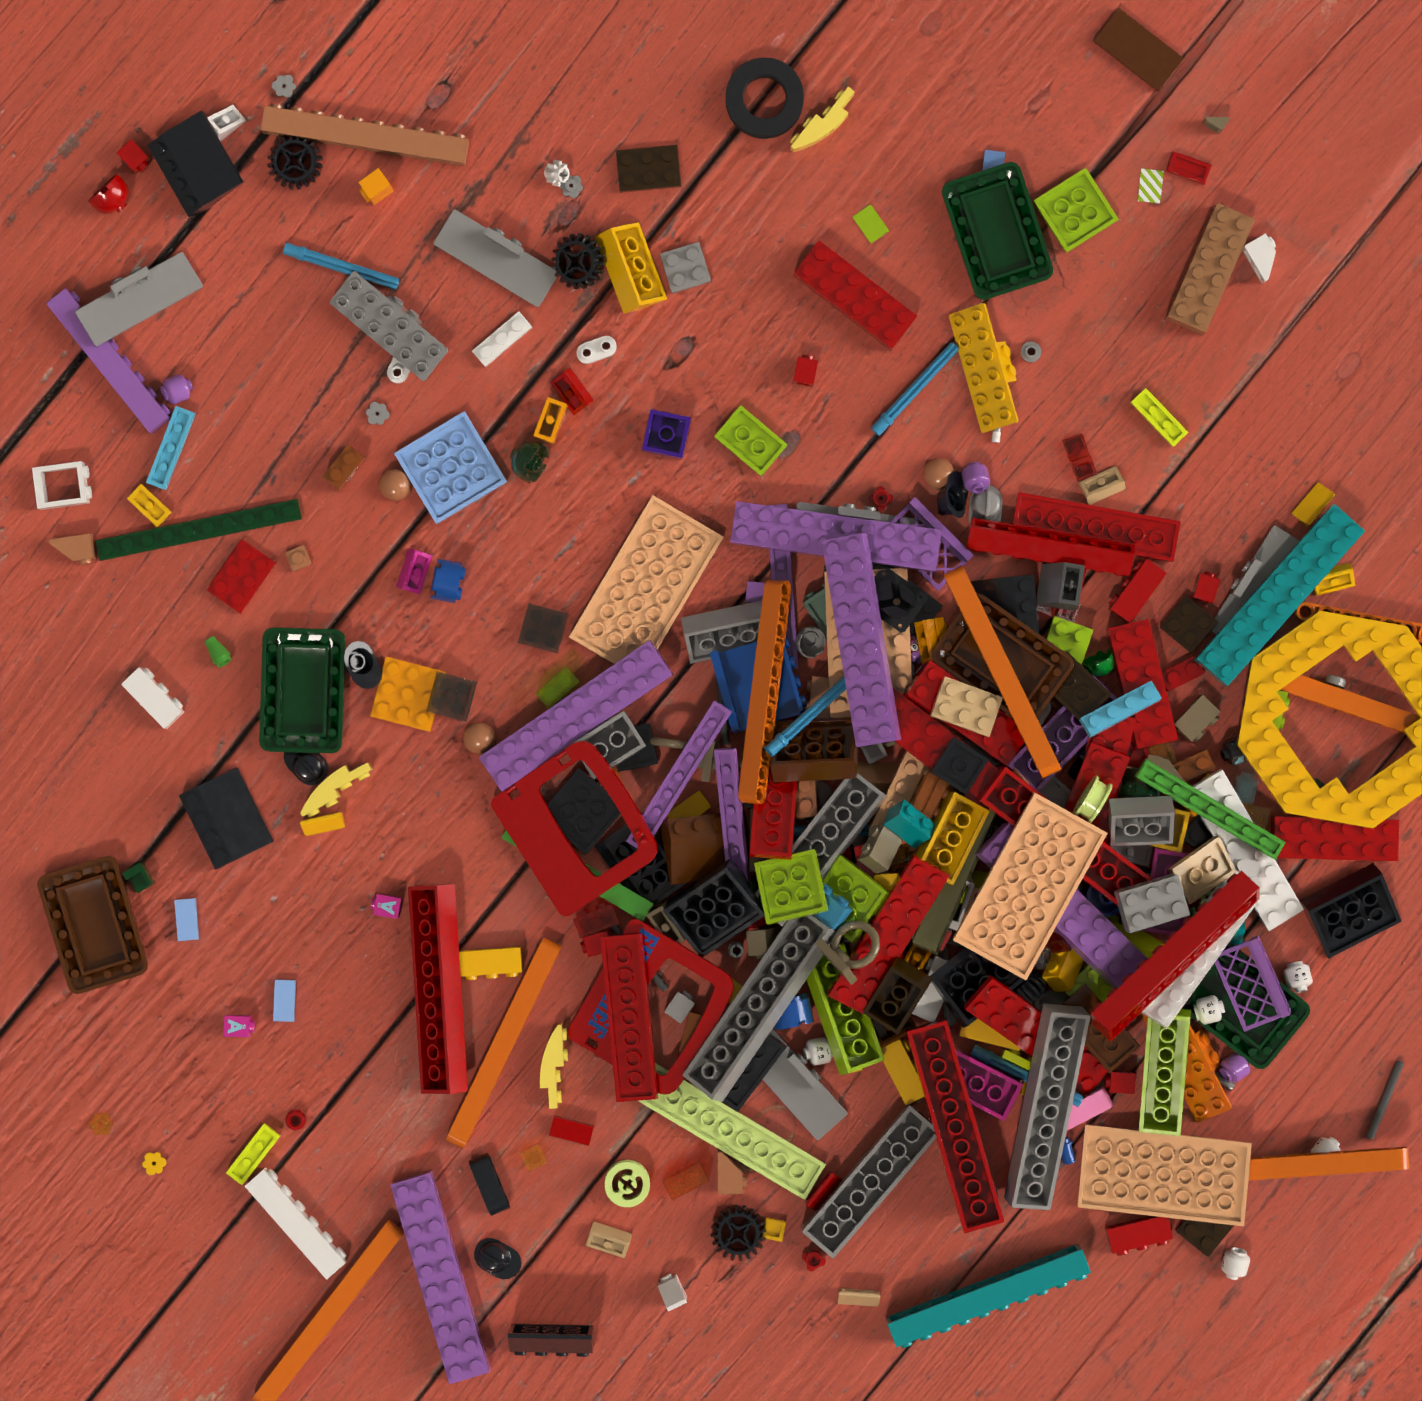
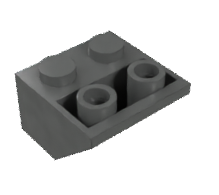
[1036,562,1085,611]

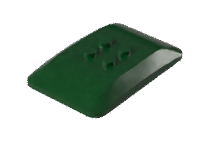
[942,162,1053,300]
[259,628,346,753]
[1182,942,1310,1069]

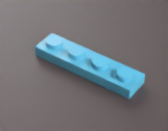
[146,406,196,490]
[1079,681,1162,738]

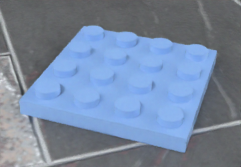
[394,411,507,524]

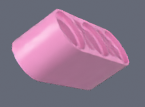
[1067,1087,1114,1130]

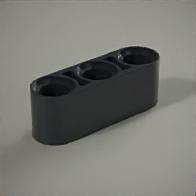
[469,1153,510,1216]

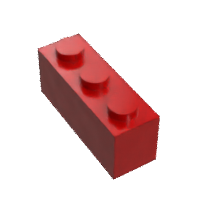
[1108,559,1167,624]
[1105,1216,1173,1256]

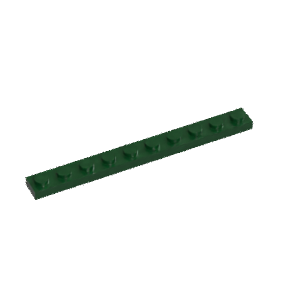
[95,499,302,561]

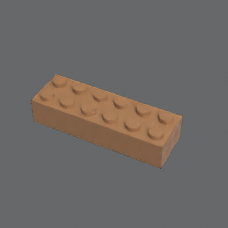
[1165,203,1255,336]

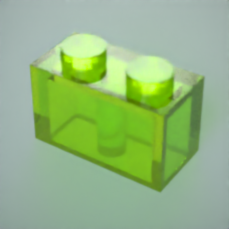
[535,666,580,709]

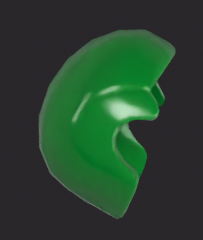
[1083,649,1115,677]

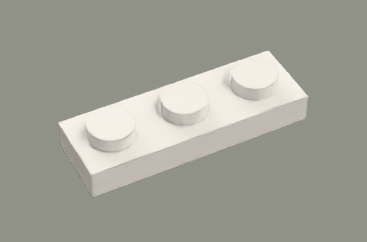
[472,311,532,368]

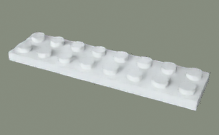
[1192,769,1304,931]
[1142,877,1262,1029]

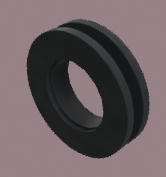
[726,57,804,139]

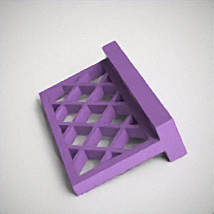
[890,497,974,591]
[1215,935,1291,1032]

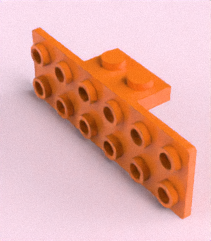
[1141,1013,1232,1123]

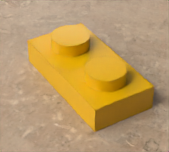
[127,484,172,527]

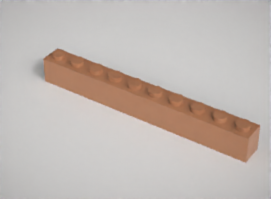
[261,104,470,167]

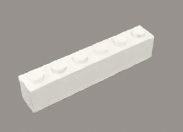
[245,1168,347,1280]

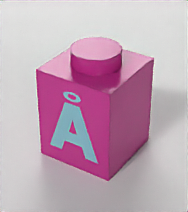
[370,893,403,919]
[223,1014,255,1037]

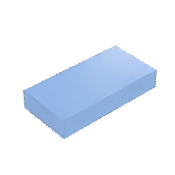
[174,898,199,941]
[273,979,296,1022]

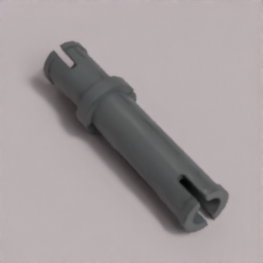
[728,941,744,958]

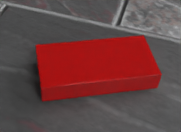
[1165,151,1212,185]

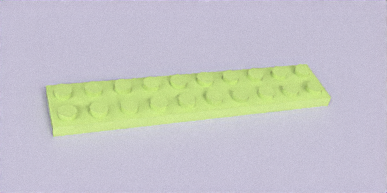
[639,1063,826,1200]

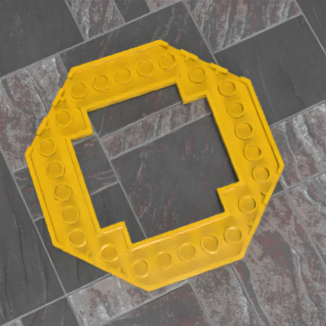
[1237,611,1422,828]

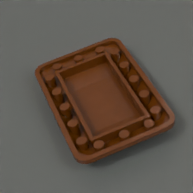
[932,594,1074,719]
[37,856,148,994]

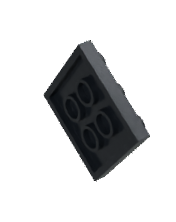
[547,768,621,855]

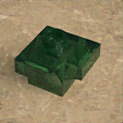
[1118,767,1157,798]

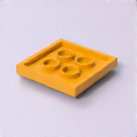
[370,657,446,732]

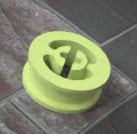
[1072,775,1113,824]
[605,1159,650,1207]

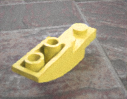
[790,87,854,152]
[301,763,373,818]
[540,1023,568,1109]

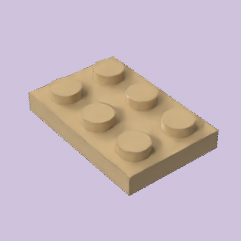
[930,676,1003,737]
[1168,836,1237,905]

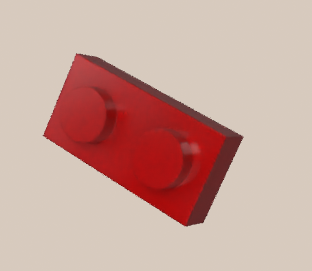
[1162,655,1205,692]

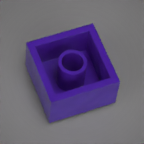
[642,409,691,460]

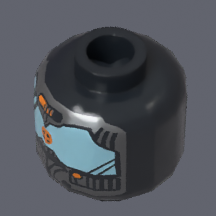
[1220,736,1248,766]

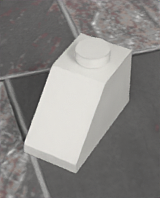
[207,105,246,142]
[1242,233,1276,284]
[658,1273,687,1311]

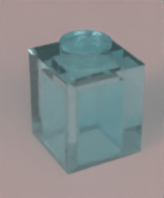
[1233,772,1259,804]

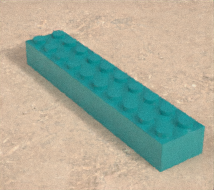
[1194,504,1365,687]
[885,1244,1091,1348]

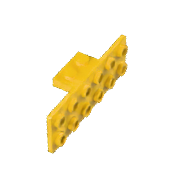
[949,303,1018,433]

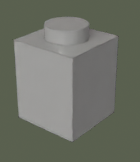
[664,990,695,1024]

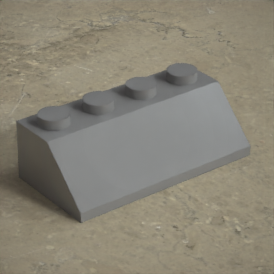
[681,601,762,664]

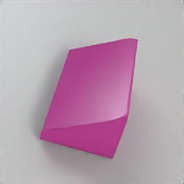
[396,548,432,595]

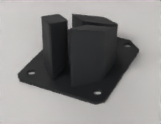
[874,569,928,633]

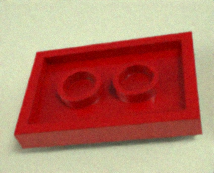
[207,539,276,614]

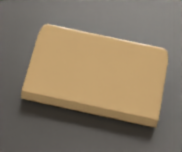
[1078,466,1126,505]
[585,1222,632,1258]
[838,1288,880,1307]

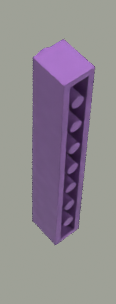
[46,288,171,434]

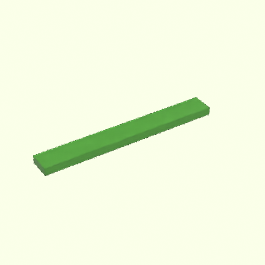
[1135,759,1286,860]
[501,831,654,922]

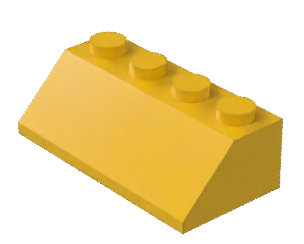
[595,222,667,314]
[916,792,990,885]

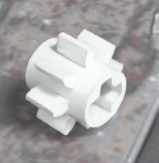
[544,160,570,187]

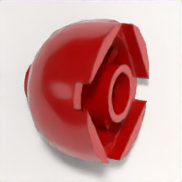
[88,174,129,214]

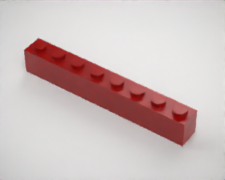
[967,517,1135,576]

